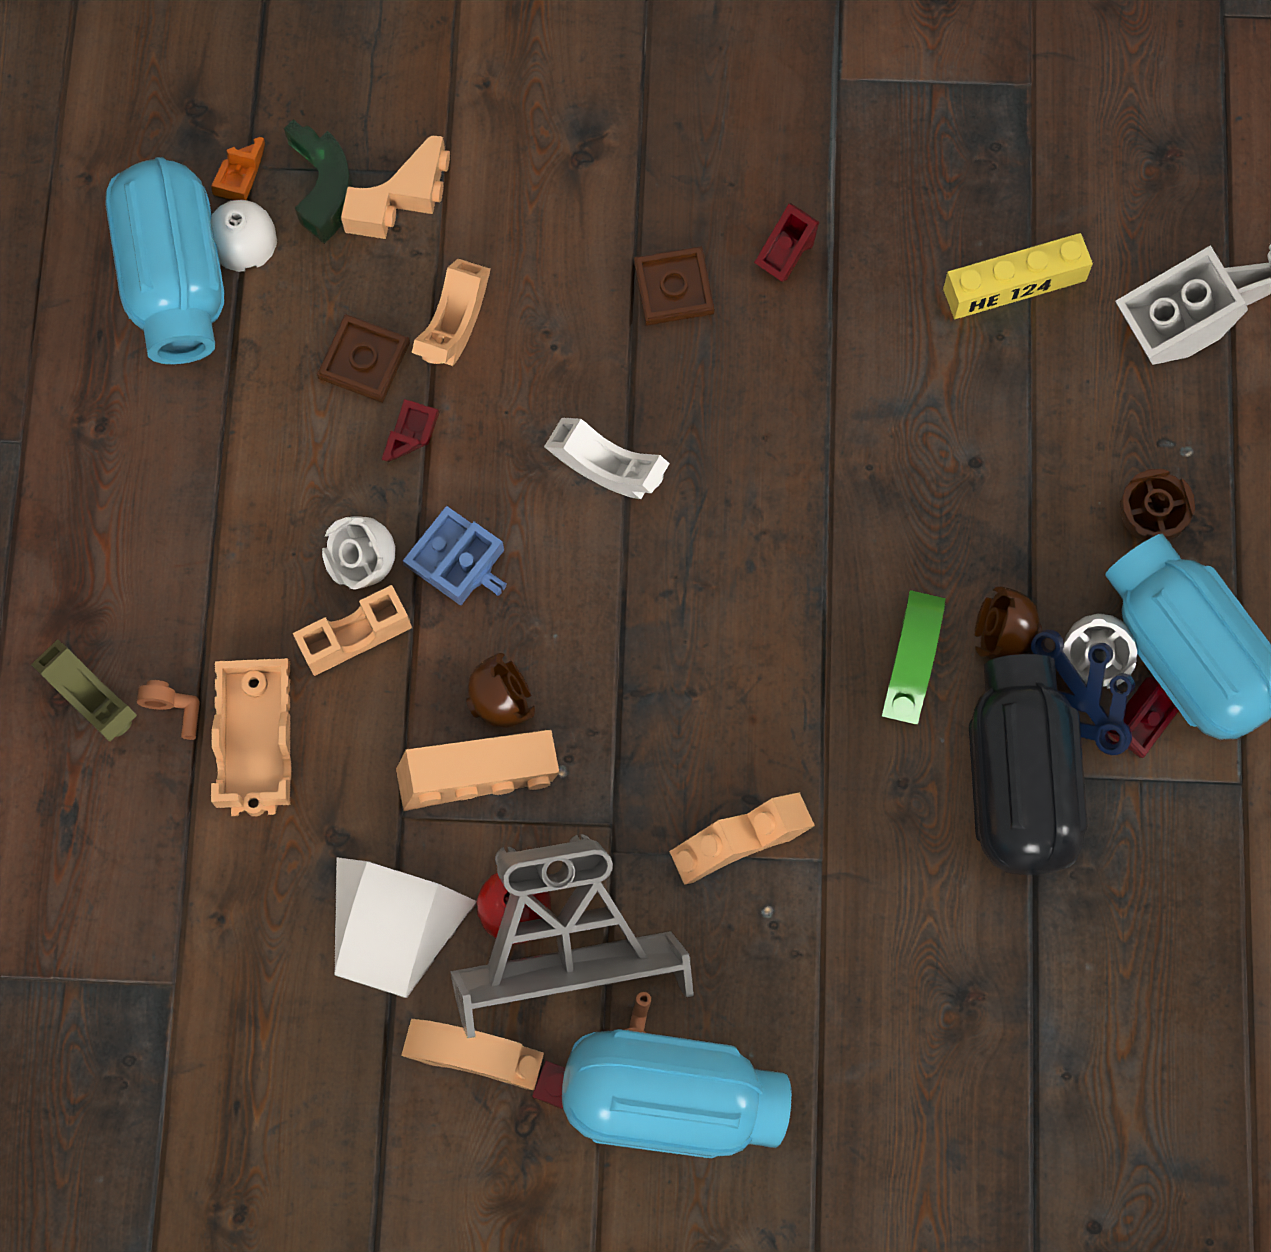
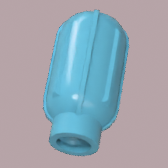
[105,157,224,364]
[1105,534,1271,740]
[562,1029,792,1158]

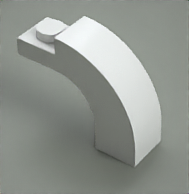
[544,418,670,499]

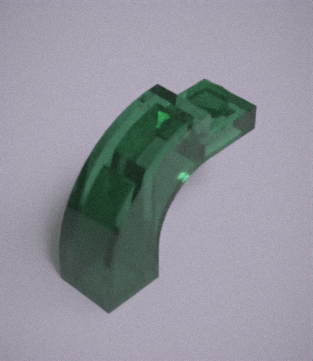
[284,119,353,244]

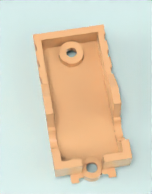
[211,658,292,817]

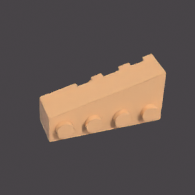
[396,730,559,811]

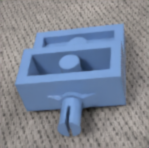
[403,506,507,606]

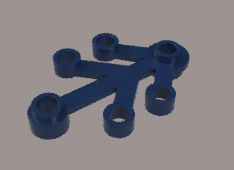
[1031,630,1135,755]

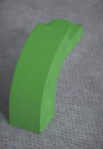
[882,590,946,725]

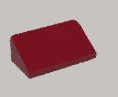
[1108,677,1179,758]

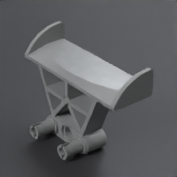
[450,834,694,1038]

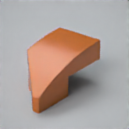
[211,137,265,200]

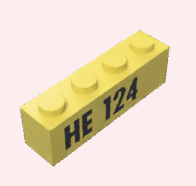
[943,233,1093,320]

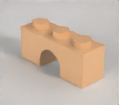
[293,585,412,676]

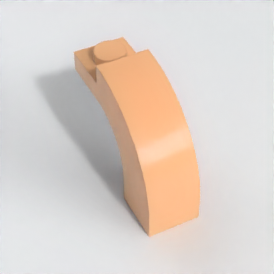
[412,259,490,366]
[401,1019,544,1090]

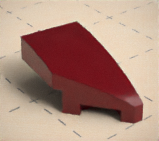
[382,399,440,462]

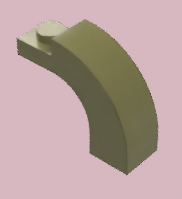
[31,639,137,741]

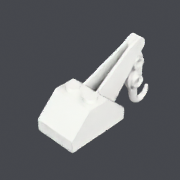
[1116,244,1271,365]

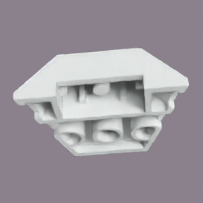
[335,857,477,998]

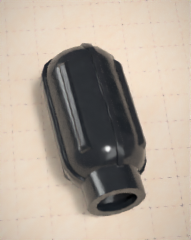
[969,654,1088,875]

